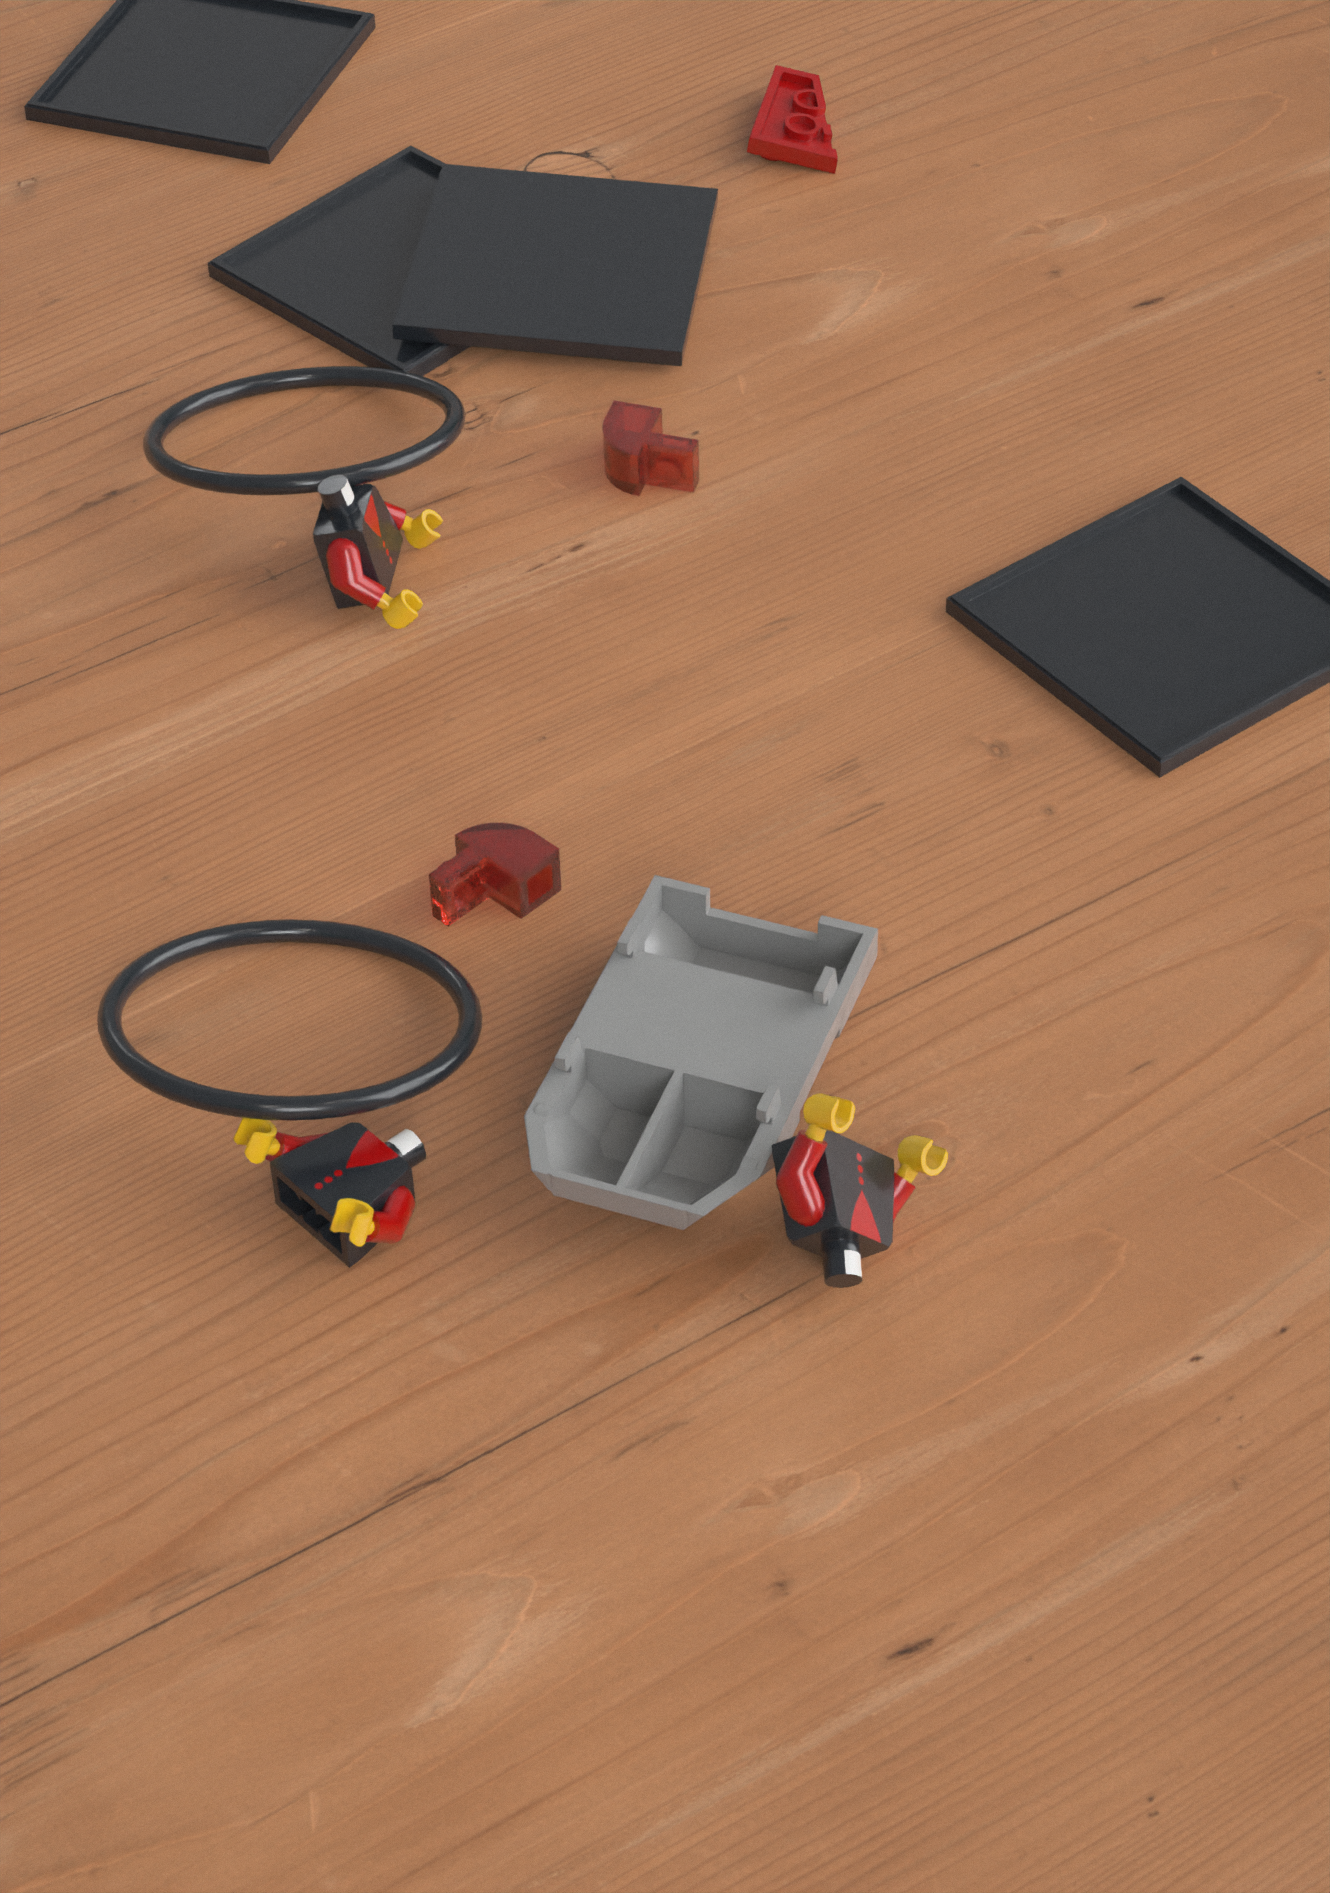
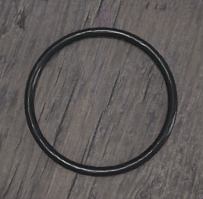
[143,366,466,496]
[97,919,482,1121]

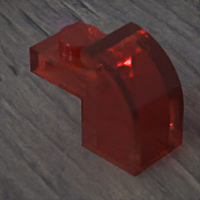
[602,400,699,496]
[429,823,562,927]

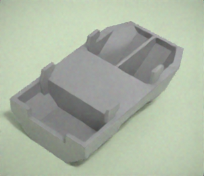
[524,875,878,1230]

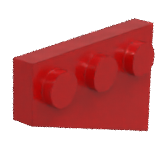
[747,65,838,174]

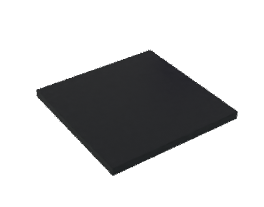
[24,0,376,164]
[208,146,471,376]
[392,164,718,366]
[946,477,1330,778]

